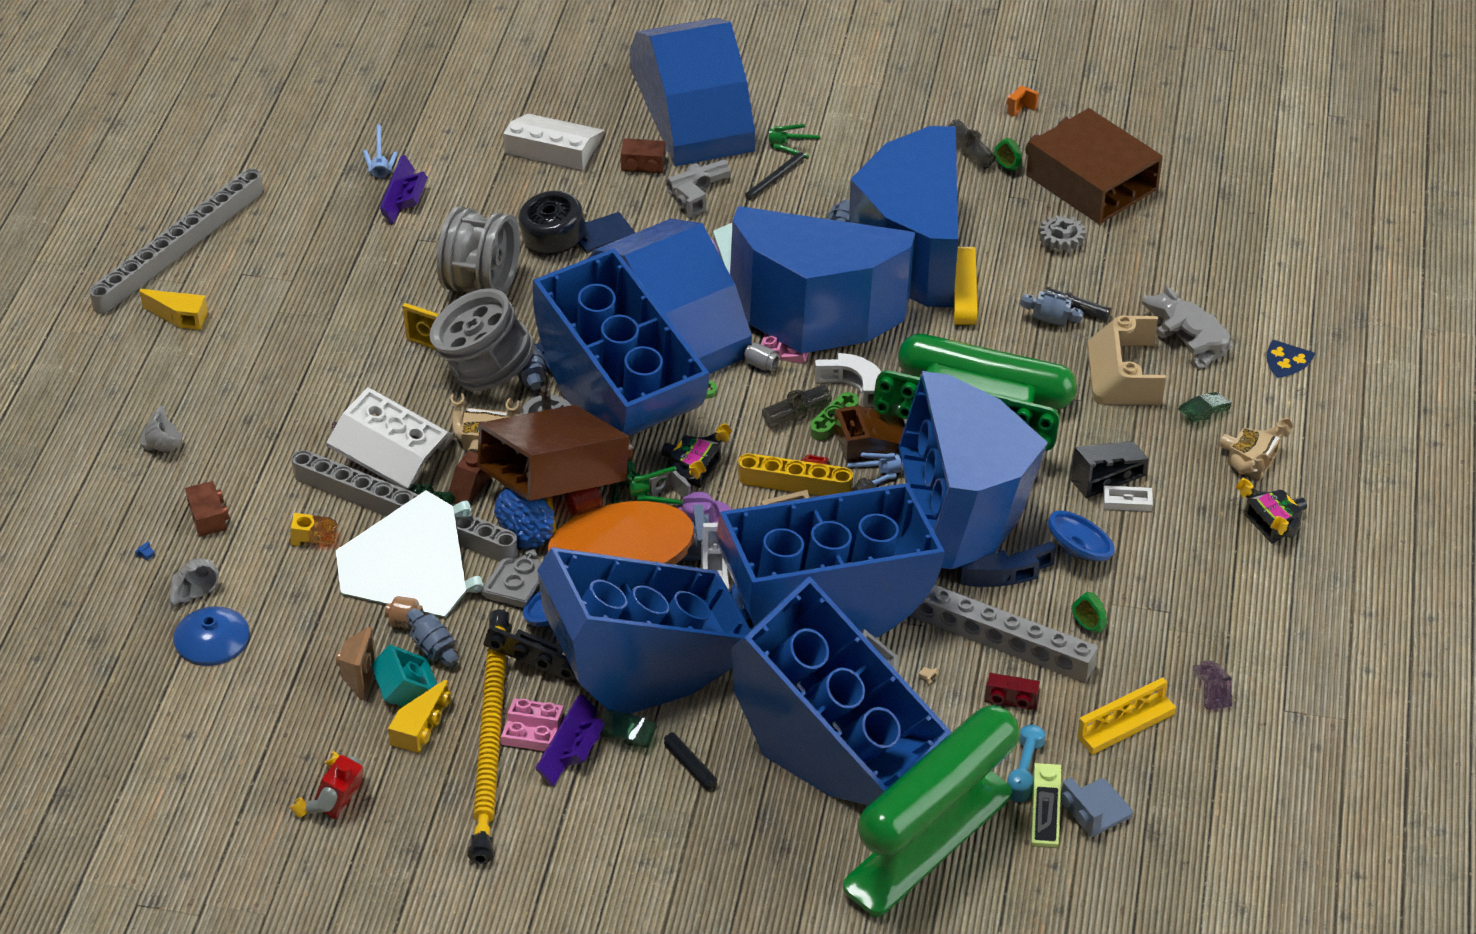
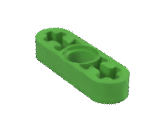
[810,392,859,440]

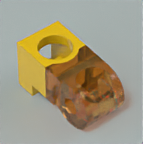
[290,513,338,546]

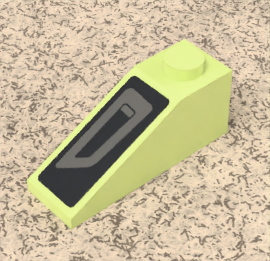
[1031,763,1061,848]

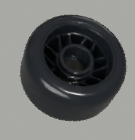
[518,191,586,255]

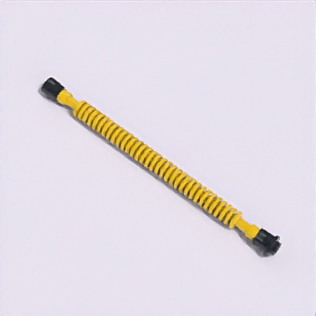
[467,610,510,864]

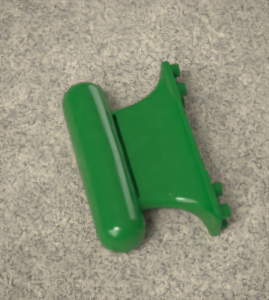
[873,333,1077,451]
[843,705,1020,917]

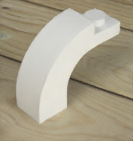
[815,353,881,407]
[701,523,730,592]

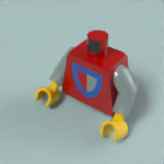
[289,751,364,819]

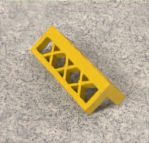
[1077,677,1176,755]

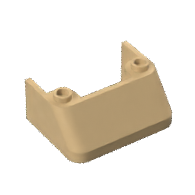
[1087,315,1166,405]

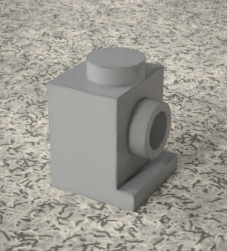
[675,181,706,218]

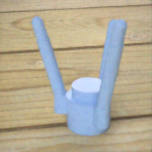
[363,124,397,178]
[847,453,902,491]

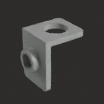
[649,470,691,498]

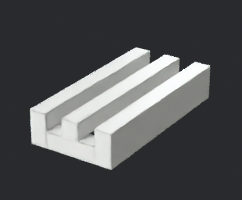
[1103,486,1153,512]

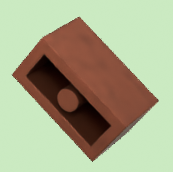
[620,138,666,173]
[185,481,230,537]

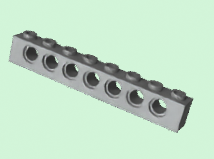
[909,585,1098,683]

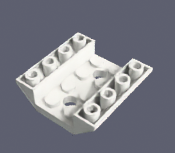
[326,387,455,490]

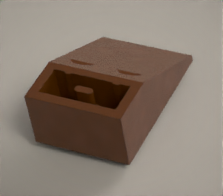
[834,405,905,461]

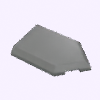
[481,550,541,607]

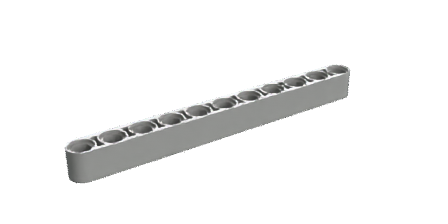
[89,169,263,313]
[291,450,518,561]

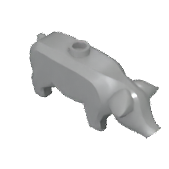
[1142,286,1233,369]

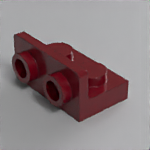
[984,673,1040,710]

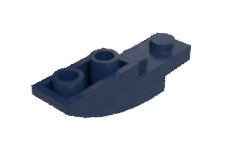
[959,542,1056,587]

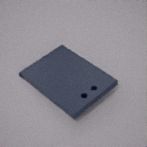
[579,212,635,253]

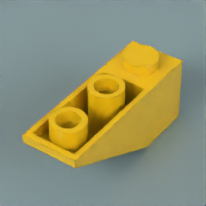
[140,289,208,330]
[388,680,452,753]

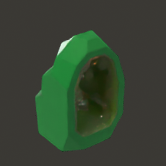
[994,137,1023,172]
[1071,592,1107,633]

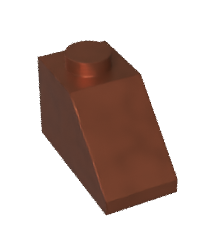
[446,451,491,504]

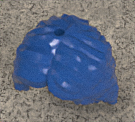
[494,487,555,549]

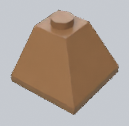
[336,627,376,699]

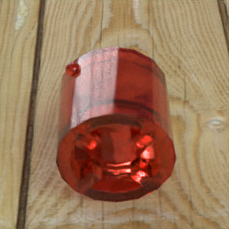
[564,487,603,517]

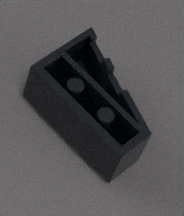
[1071,441,1149,498]

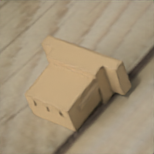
[919,667,939,685]

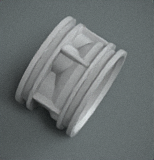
[437,206,520,295]
[430,289,534,391]

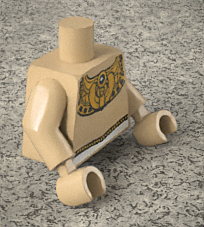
[450,393,523,454]
[1219,418,1293,481]

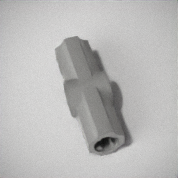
[665,159,730,196]

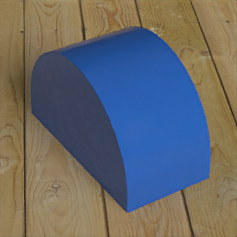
[533,248,709,436]
[717,483,945,638]

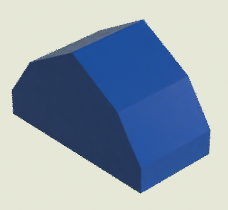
[630,18,755,167]
[849,126,958,307]
[730,206,915,354]
[587,218,752,374]
[898,371,1048,569]
[537,547,750,718]
[731,576,951,805]

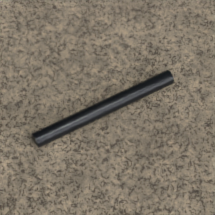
[745,152,805,200]

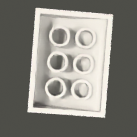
[503,114,605,171]

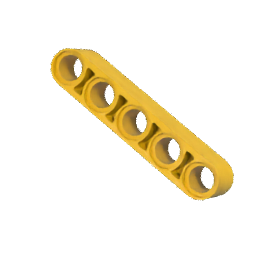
[953,246,977,325]
[738,453,853,496]

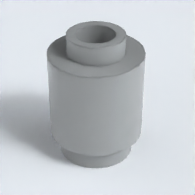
[744,342,780,372]

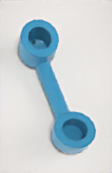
[1007,725,1045,802]

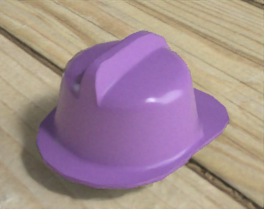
[678,492,732,523]

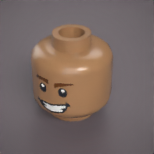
[385,596,423,630]

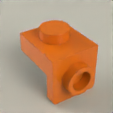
[1006,85,1039,117]

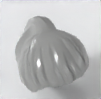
[140,405,183,452]
[170,558,219,606]

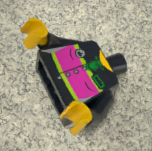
[661,423,732,488]
[1235,478,1307,544]

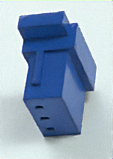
[135,542,155,560]

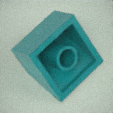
[371,644,437,707]

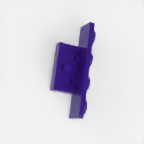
[380,155,428,225]
[535,694,605,786]

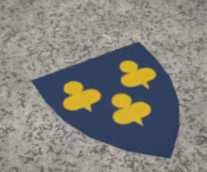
[1267,339,1316,378]

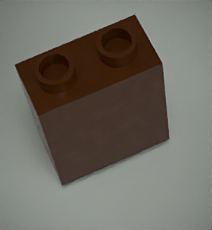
[1025,108,1163,225]
[477,405,633,501]

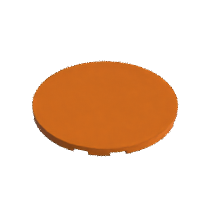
[548,501,695,565]

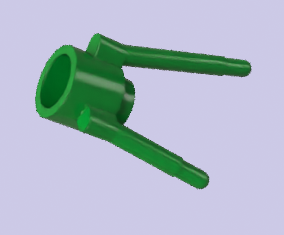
[769,124,821,158]
[629,466,683,505]

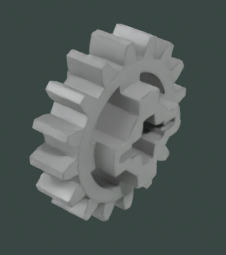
[1039,215,1086,253]

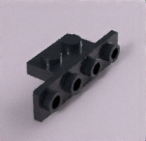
[483,625,577,683]

